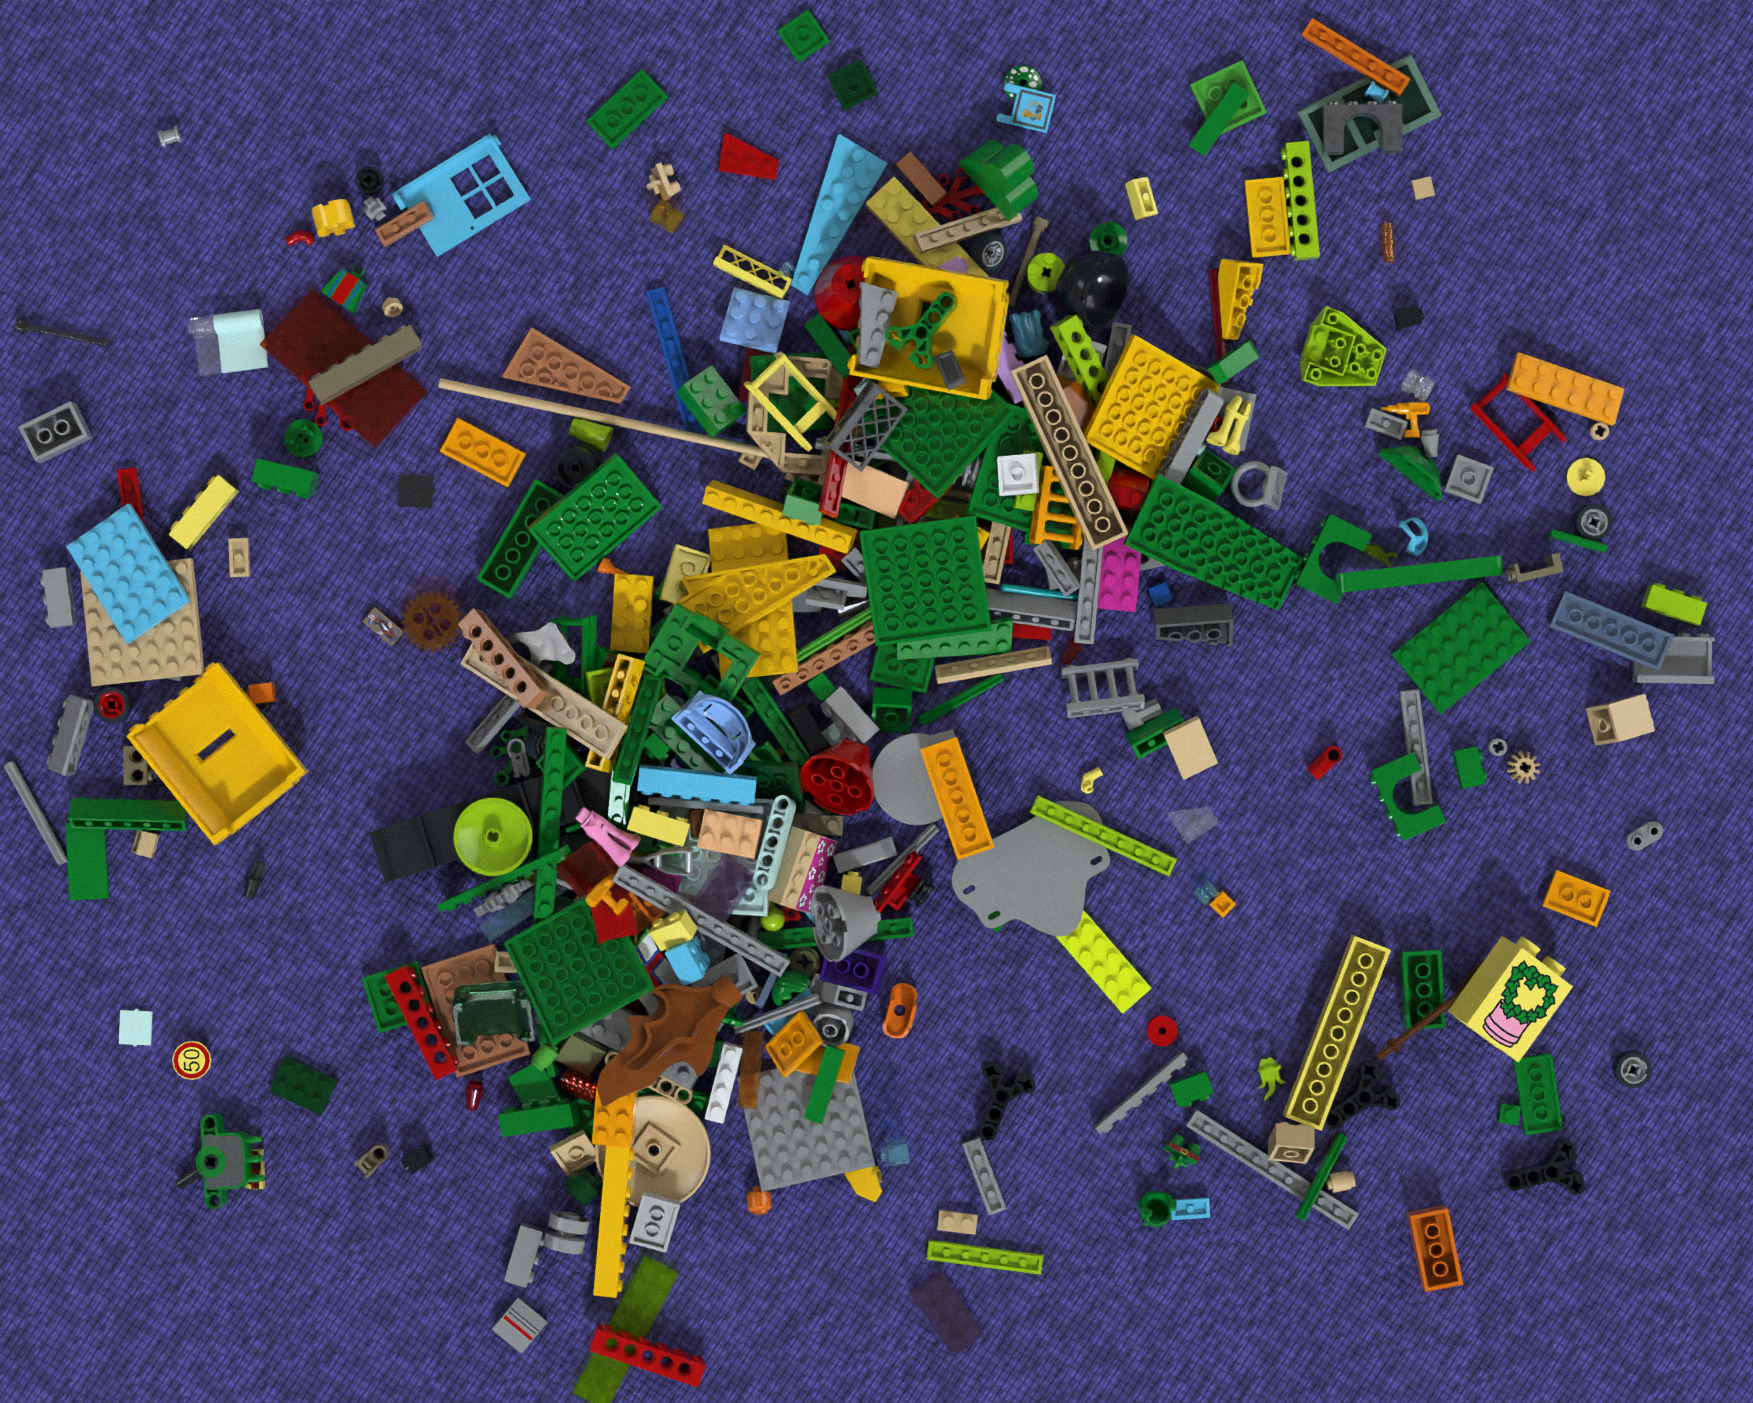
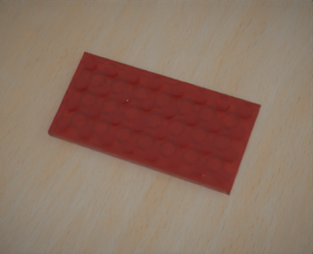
[260,289,428,449]

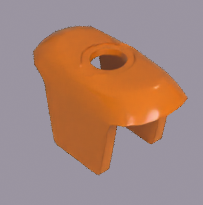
[883,983,918,1038]

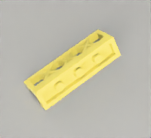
[713,245,793,299]

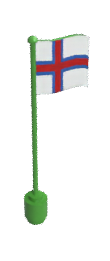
[530,928,681,1071]

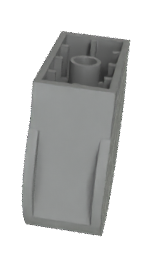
[872,729,955,825]

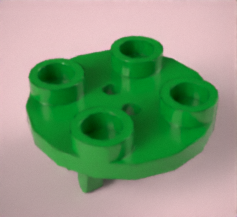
[284,419,324,458]

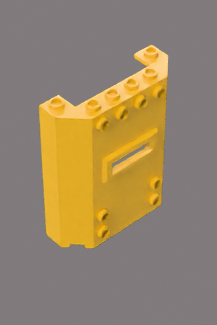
[848,256,1009,400]
[126,662,309,845]

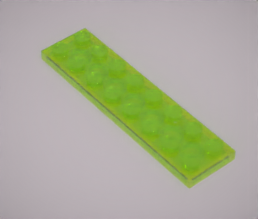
[572,1255,679,1403]

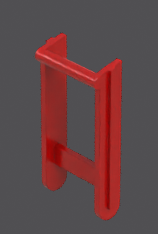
[1470,374,1567,473]

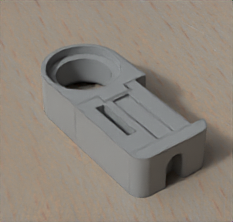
[507,738,531,778]

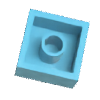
[665,936,710,986]

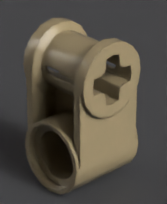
[354,1142,391,1179]

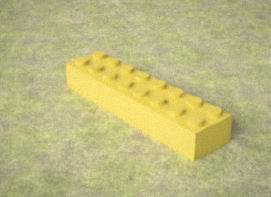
[866,177,989,277]

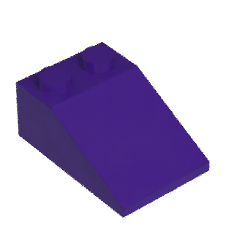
[819,949,888,995]

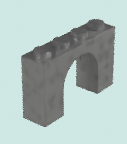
[1322,101,1403,155]

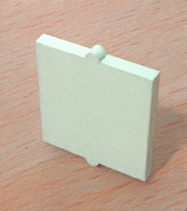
[119,1009,153,1047]

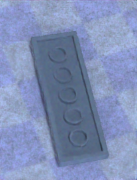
[1550,591,1675,671]

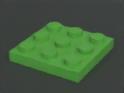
[1190,60,1267,136]

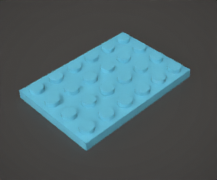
[66,504,191,644]

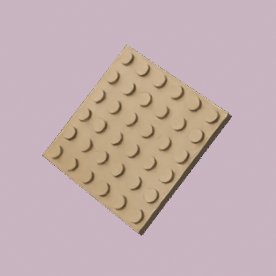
[80,558,205,686]

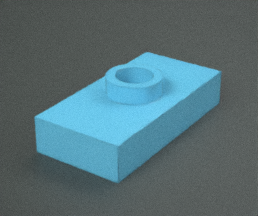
[1171,1197,1210,1220]

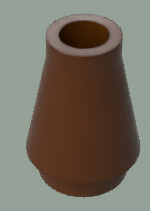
[687,809,704,837]

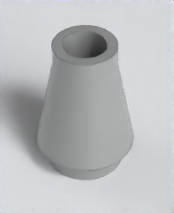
[1420,429,1439,458]

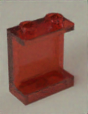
[556,838,619,898]

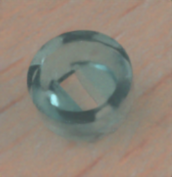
[779,260,795,277]

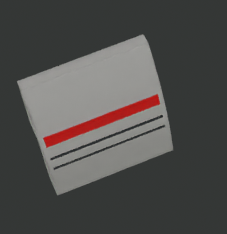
[492,1298,547,1354]

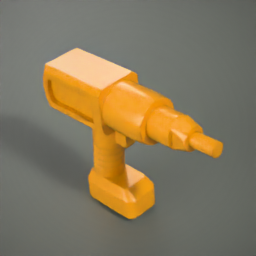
[1381,402,1430,438]
[585,868,629,915]

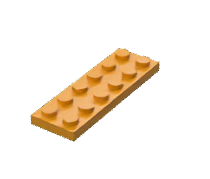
[1506,352,1624,426]
[920,737,995,860]

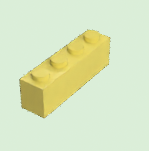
[169,475,239,550]

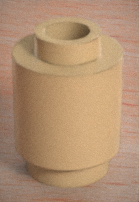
[1326,1170,1356,1193]

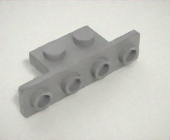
[806,577,868,611]

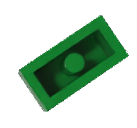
[1451,746,1487,789]
[1168,1070,1214,1108]

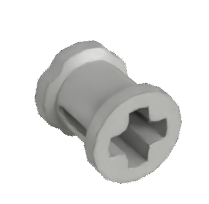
[158,125,183,147]

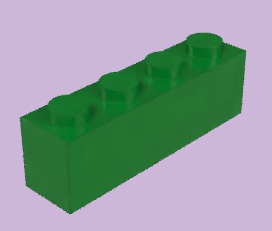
[498,1097,580,1137]

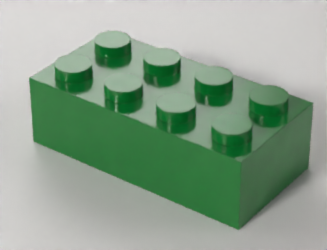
[1399,949,1446,1030]

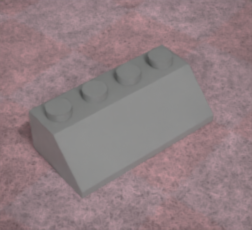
[47,694,94,776]

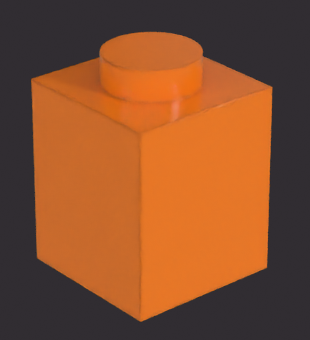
[246,682,277,704]

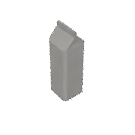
[833,837,897,874]

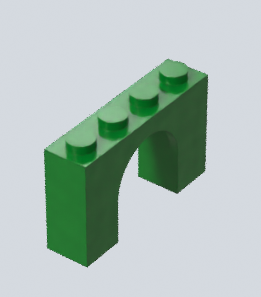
[1294,514,1372,604]
[1369,750,1447,841]

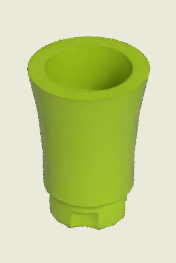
[569,417,613,452]

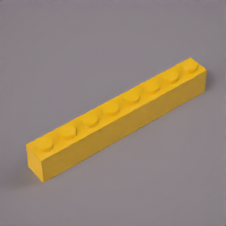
[702,480,857,554]
[593,1146,635,1298]

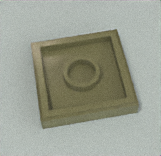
[555,1033,607,1076]

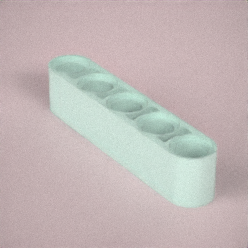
[753,795,796,890]

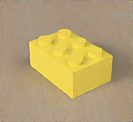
[626,804,690,847]

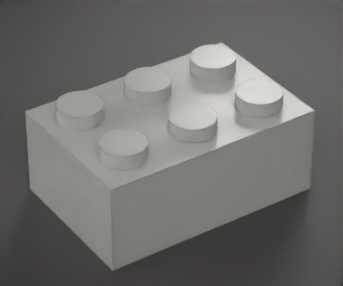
[19,401,93,463]

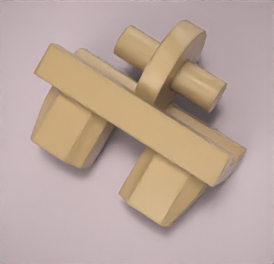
[646,163,681,201]

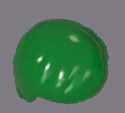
[772,970,811,1007]

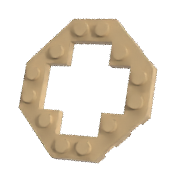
[746,356,861,476]

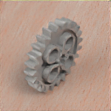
[474,878,532,918]

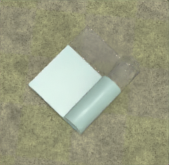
[187,309,268,376]

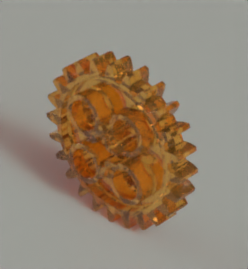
[401,590,463,653]

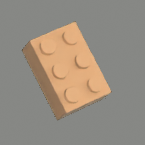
[697,809,765,860]

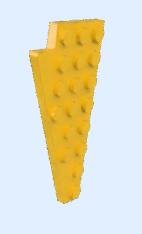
[673,554,836,653]

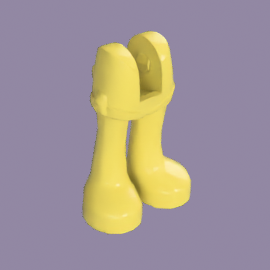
[1206,395,1252,455]

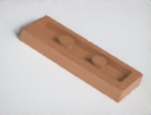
[896,151,948,207]
[375,201,434,247]

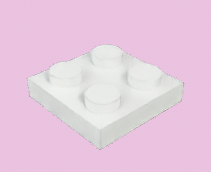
[997,453,1039,496]

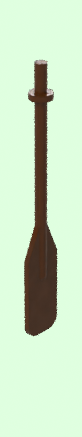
[1375,959,1485,1061]

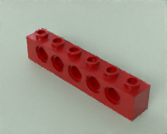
[384,965,460,1080]
[588,1324,706,1387]

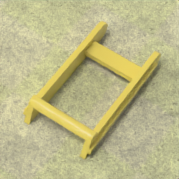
[744,351,837,451]

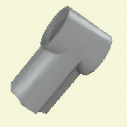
[1121,699,1163,730]

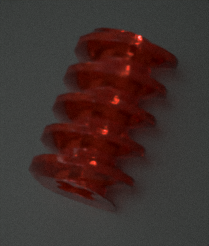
[559,1068,598,1104]

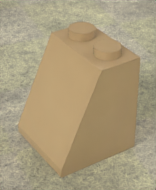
[1586,694,1655,746]

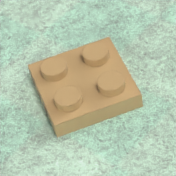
[549,1129,596,1176]

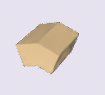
[131,830,160,858]

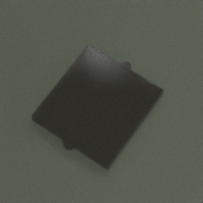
[397,475,435,508]

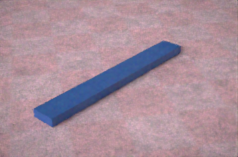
[646,286,706,435]

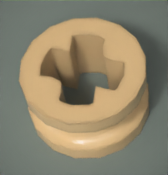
[1590,422,1609,440]

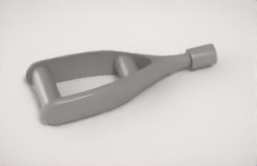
[625,847,694,876]

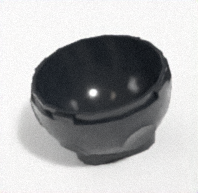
[1056,250,1129,329]

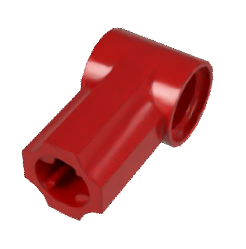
[1306,745,1343,780]

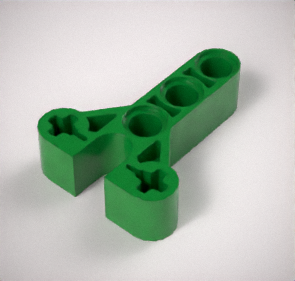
[885,292,958,370]

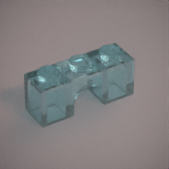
[880,1136,910,1166]

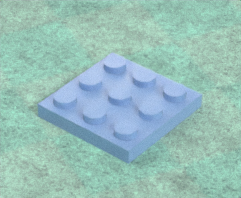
[720,287,790,354]

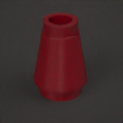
[465,1081,485,1111]

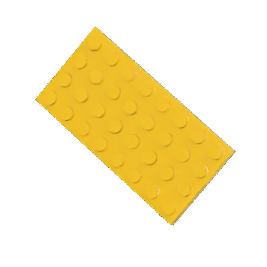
[708,523,799,680]

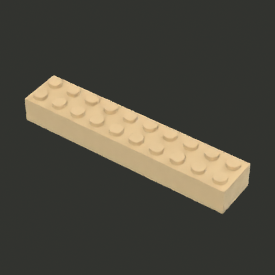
[1009,355,1128,551]

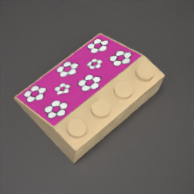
[767,826,838,913]

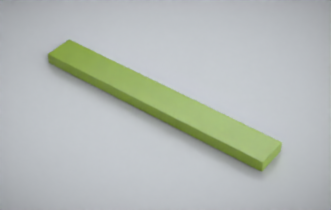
[1030,795,1177,876]

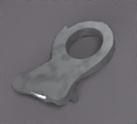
[505,622,577,668]

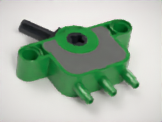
[176,1112,265,1210]

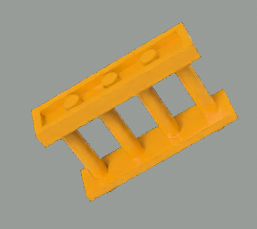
[1029,466,1083,550]

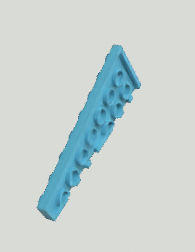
[791,134,888,296]

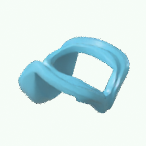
[1398,517,1428,556]

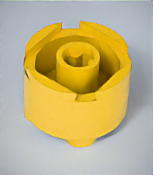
[311,199,355,237]

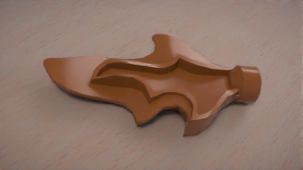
[597,974,743,1107]

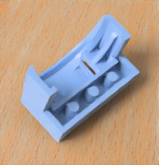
[671,690,756,774]

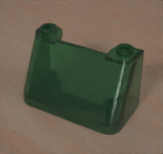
[452,981,536,1046]

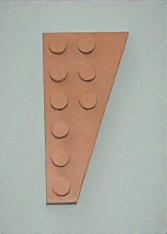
[502,327,631,404]

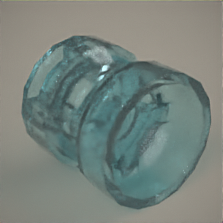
[1193,879,1220,906]

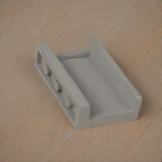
[1633,633,1715,684]

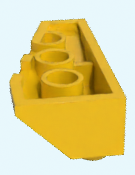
[1218,259,1263,340]

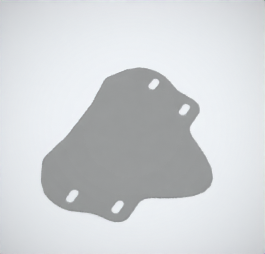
[952,801,1110,937]

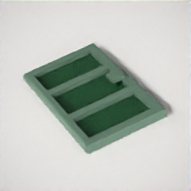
[1297,54,1442,174]

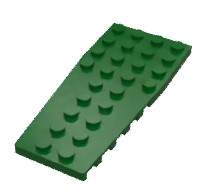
[1123,474,1303,610]

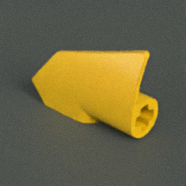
[844,1166,882,1202]

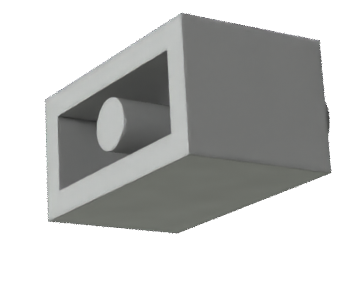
[820,982,867,1011]

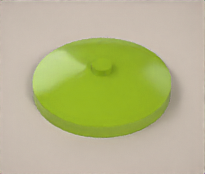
[453,798,532,876]

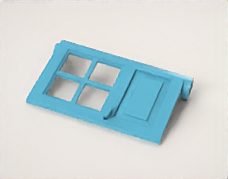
[391,133,531,257]

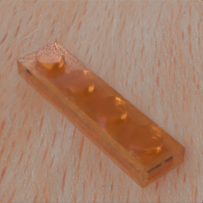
[737,1031,764,1110]

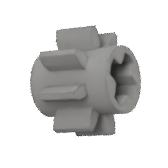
[363,196,387,221]

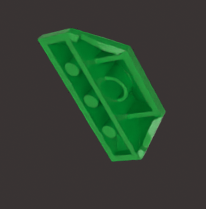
[1377,446,1442,501]

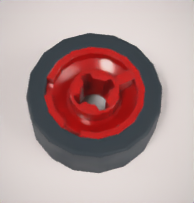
[93,687,133,723]

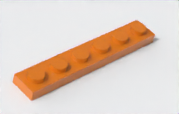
[1302,18,1411,97]

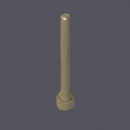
[1008,216,1049,307]

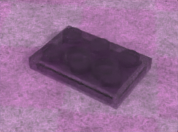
[692,853,754,924]

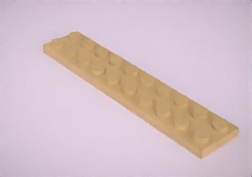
[461,631,628,760]

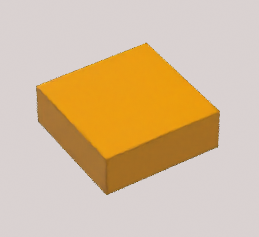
[1209,891,1236,918]

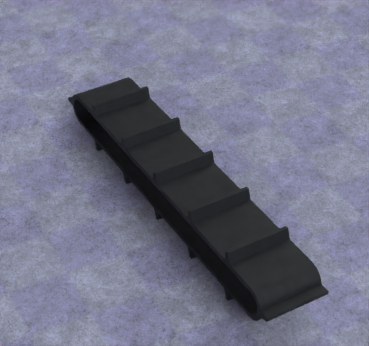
[369,748,674,883]

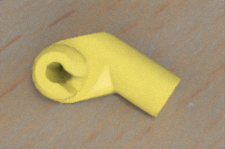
[1080,767,1103,794]

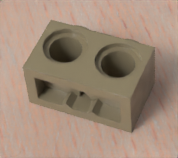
[123,746,154,785]

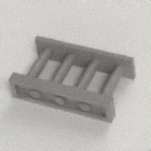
[1061,658,1145,718]

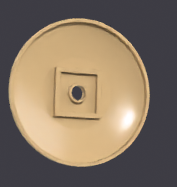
[595,1095,711,1207]

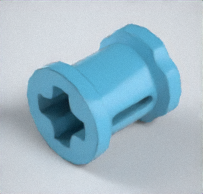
[1364,81,1389,104]

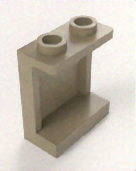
[1505,553,1564,584]

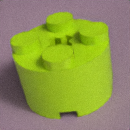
[1026,253,1065,294]

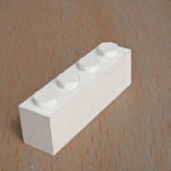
[705,1042,743,1124]

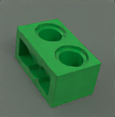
[835,503,881,529]

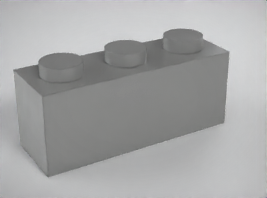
[40,567,77,628]
[820,687,880,745]
[504,1222,545,1288]

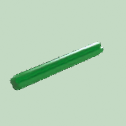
[918,673,1004,726]
[1295,1133,1347,1221]

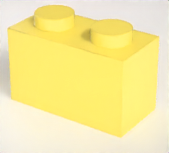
[649,910,698,951]

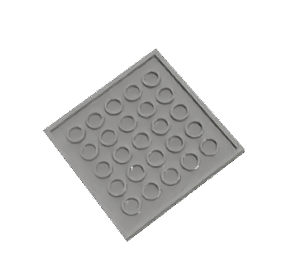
[737,1068,875,1192]

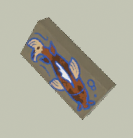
[362,607,404,647]

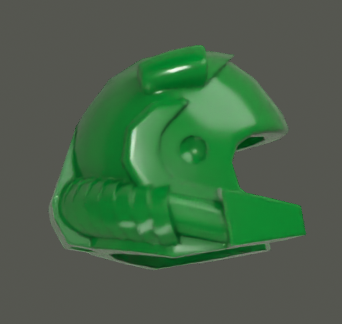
[1137,1190,1177,1228]

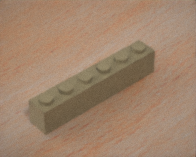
[309,325,422,406]

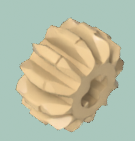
[1507,751,1540,784]

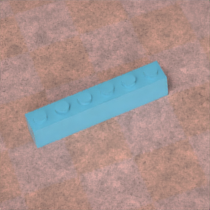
[637,764,757,806]

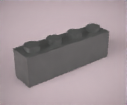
[1153,603,1234,647]

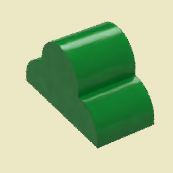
[958,140,1038,221]

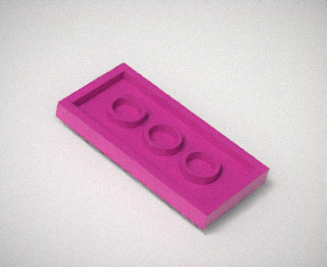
[1097,535,1141,612]

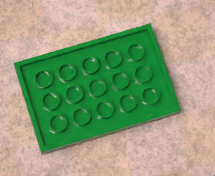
[527,452,663,582]
[1391,582,1531,714]

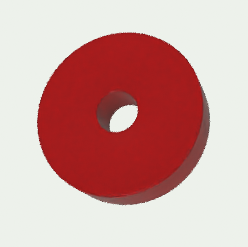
[1146,1015,1178,1047]

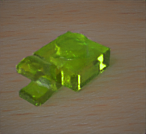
[1363,543,1398,567]

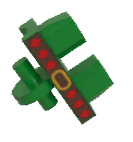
[1163,1134,1201,1169]

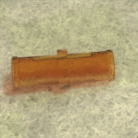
[1380,223,1396,263]

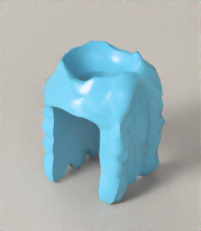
[1009,309,1049,358]

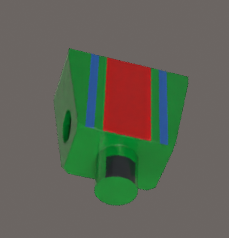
[321,264,367,314]

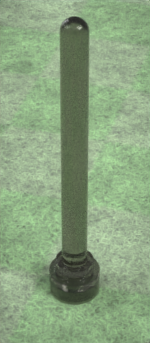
[15,317,109,347]

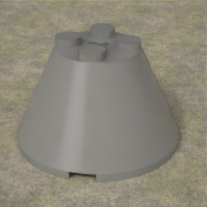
[810,885,881,962]

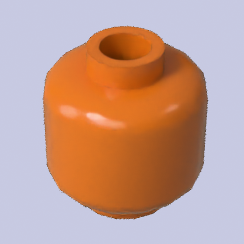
[746,1186,772,1215]

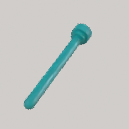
[1001,584,1078,601]

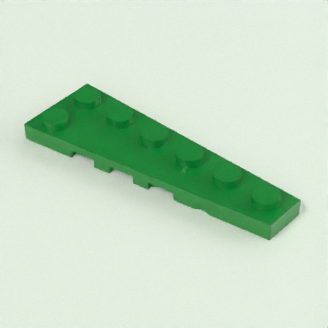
[896,616,1013,660]

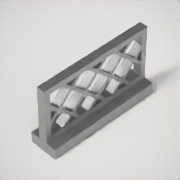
[823,380,908,472]

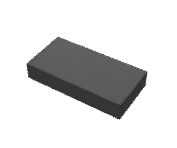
[934,349,966,391]

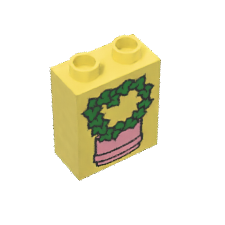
[1448,936,1573,1062]

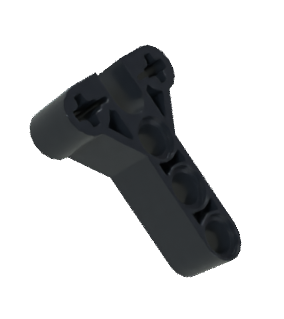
[978,1060,1035,1141]
[1325,1060,1400,1129]
[1503,1138,1585,1195]

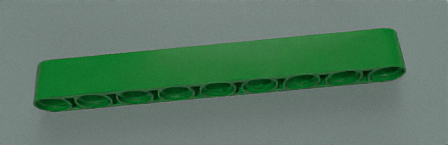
[1335,556,1504,593]

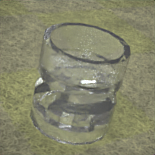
[1400,368,1436,402]

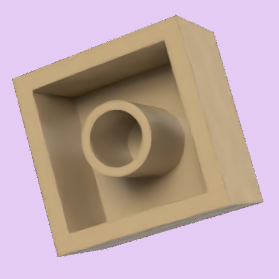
[1268,1122,1315,1164]

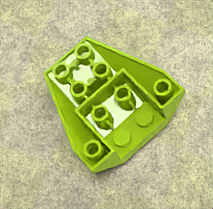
[1299,306,1387,386]

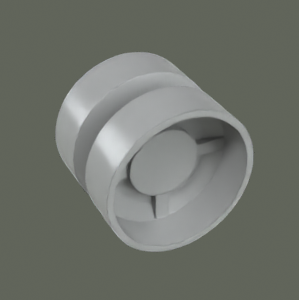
[543,1211,590,1254]

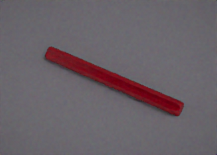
[1208,269,1230,384]

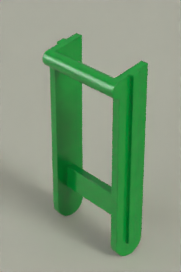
[551,615,597,701]

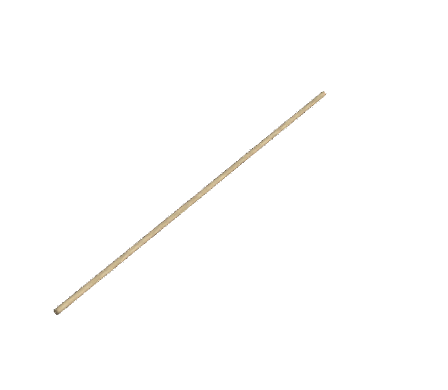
[439,378,1131,532]

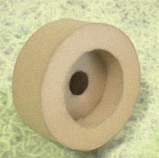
[382,297,403,318]
[745,985,763,1004]

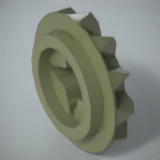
[790,947,820,977]

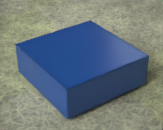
[1148,582,1173,607]

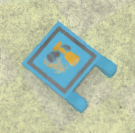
[996,83,1056,133]

